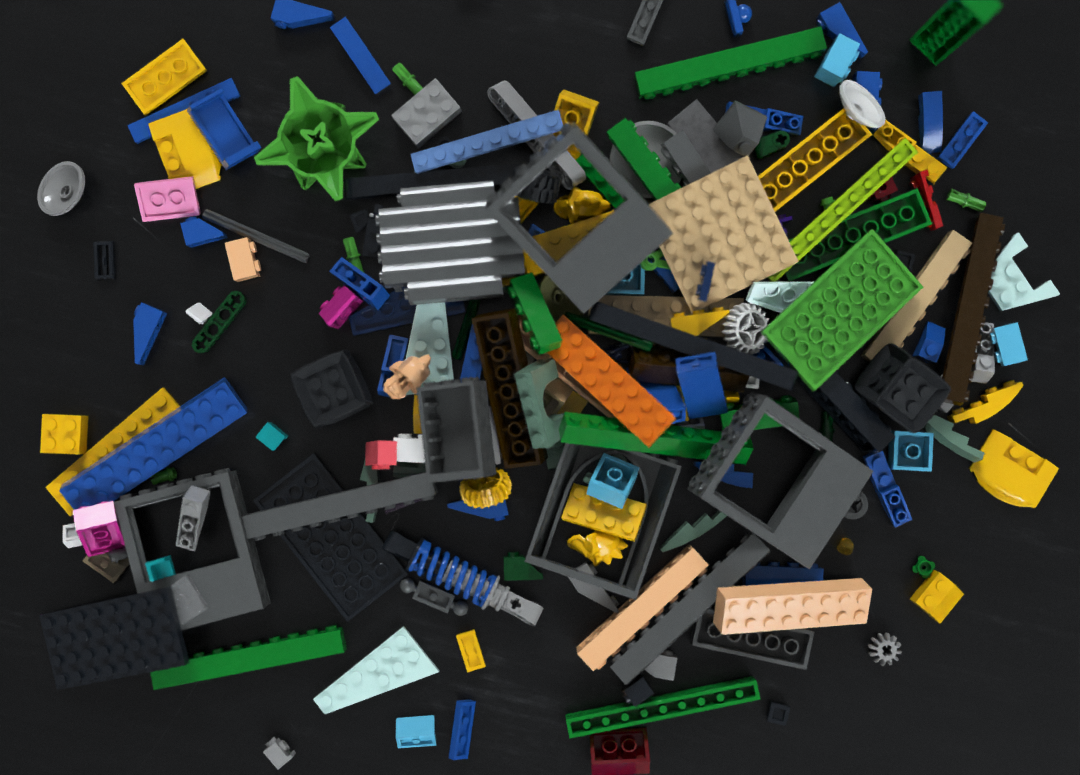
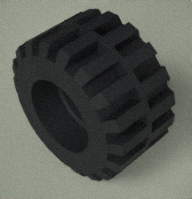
[512,166,562,203]

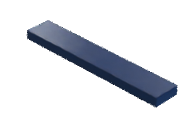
[127,78,241,144]

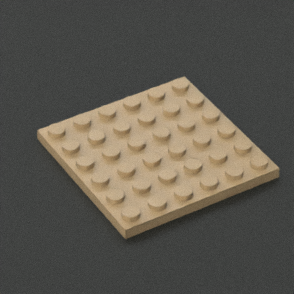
[649,155,799,314]

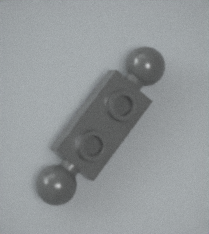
[400,578,468,616]

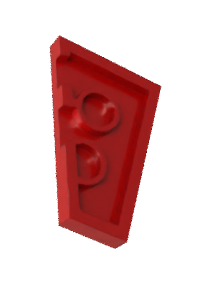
[909,169,943,231]

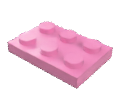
[134,176,201,222]

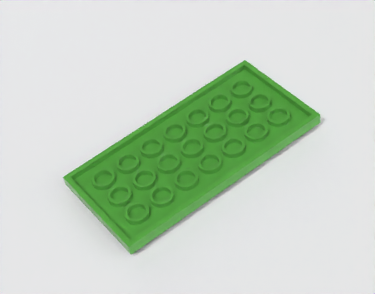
[761,229,923,391]

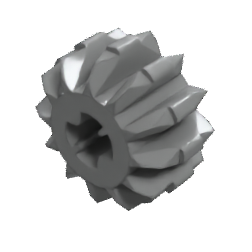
[868,632,902,666]

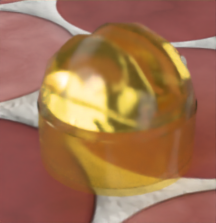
[837,538,854,555]

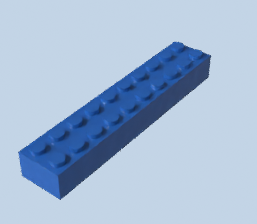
[59,377,247,510]

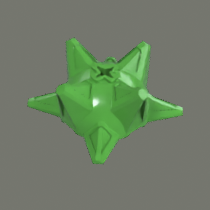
[254,76,379,201]

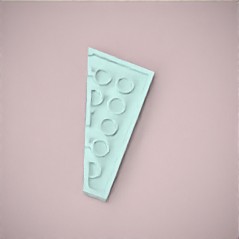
[745,282,813,313]
[405,302,454,395]
[313,626,439,714]

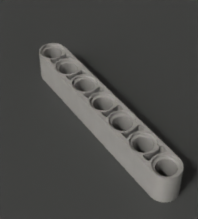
[487,80,586,190]

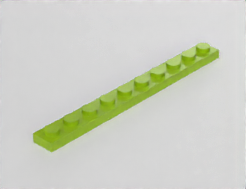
[767,138,918,282]

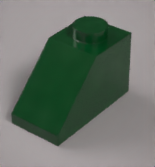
[504,552,543,581]

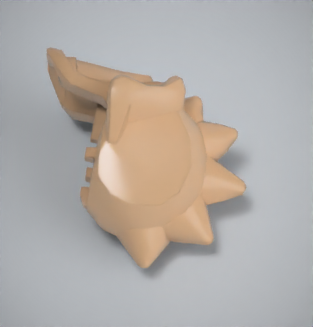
[383,354,431,400]

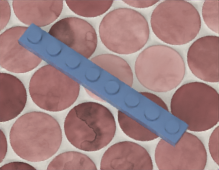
[411,110,563,174]

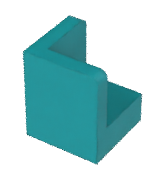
[256,422,288,451]
[145,555,176,582]

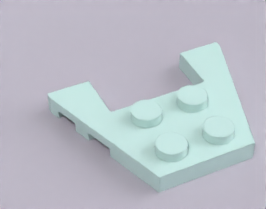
[988,232,1060,311]

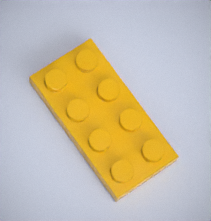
[121,39,207,115]
[561,483,647,542]

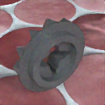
[844,491,868,520]

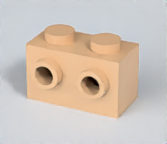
[225,237,261,282]

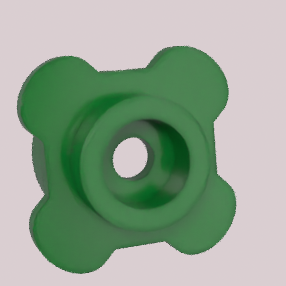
[912,556,935,579]

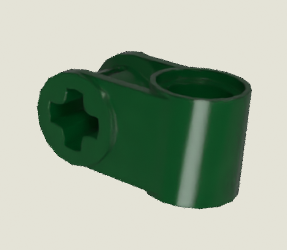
[754,131,790,160]

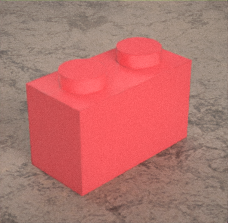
[365,441,397,470]

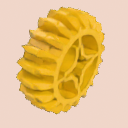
[459,468,512,509]

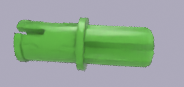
[393,63,423,95]
[946,188,986,212]
[343,237,364,272]

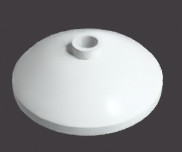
[839,80,886,128]

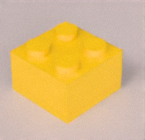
[40,414,88,454]

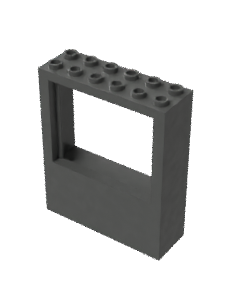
[486,121,673,313]
[688,391,873,570]
[114,468,271,630]

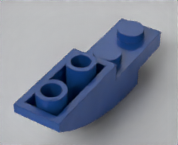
[725,102,804,135]
[863,450,912,528]

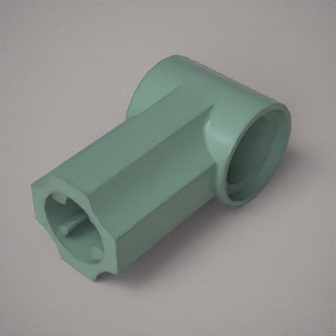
[393,461,426,478]

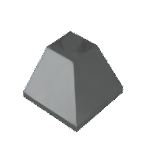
[713,100,767,156]

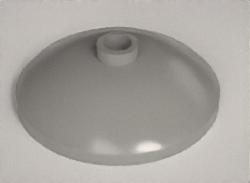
[37,161,85,216]

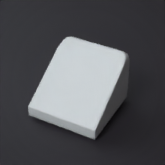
[185,303,213,325]
[63,523,82,548]

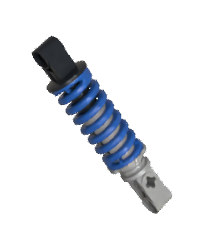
[382,531,544,626]

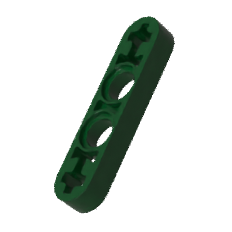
[192,291,246,354]

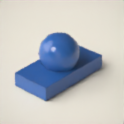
[724,0,752,38]

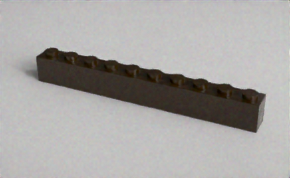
[942,213,1005,406]

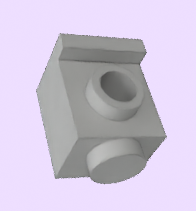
[263,737,296,770]

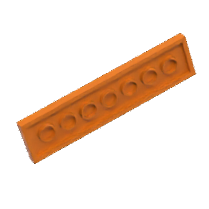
[547,314,676,448]

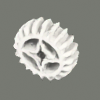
[722,303,769,355]

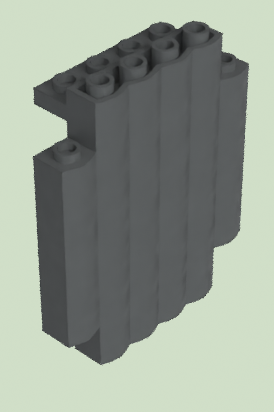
[375,180,525,305]

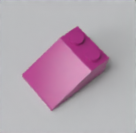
[319,285,364,330]
[73,501,125,557]

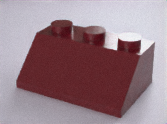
[589,727,650,775]

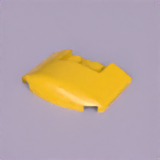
[148,109,222,189]
[969,429,1059,508]

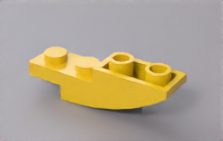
[873,120,947,184]
[947,380,1023,424]

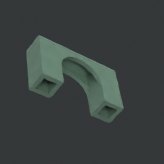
[514,358,564,449]

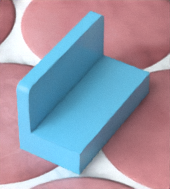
[396,715,436,748]

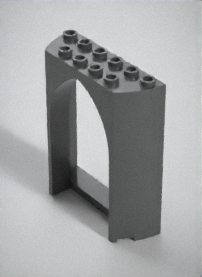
[525,443,682,600]

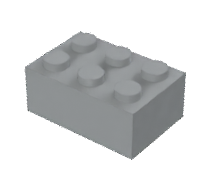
[391,78,461,149]

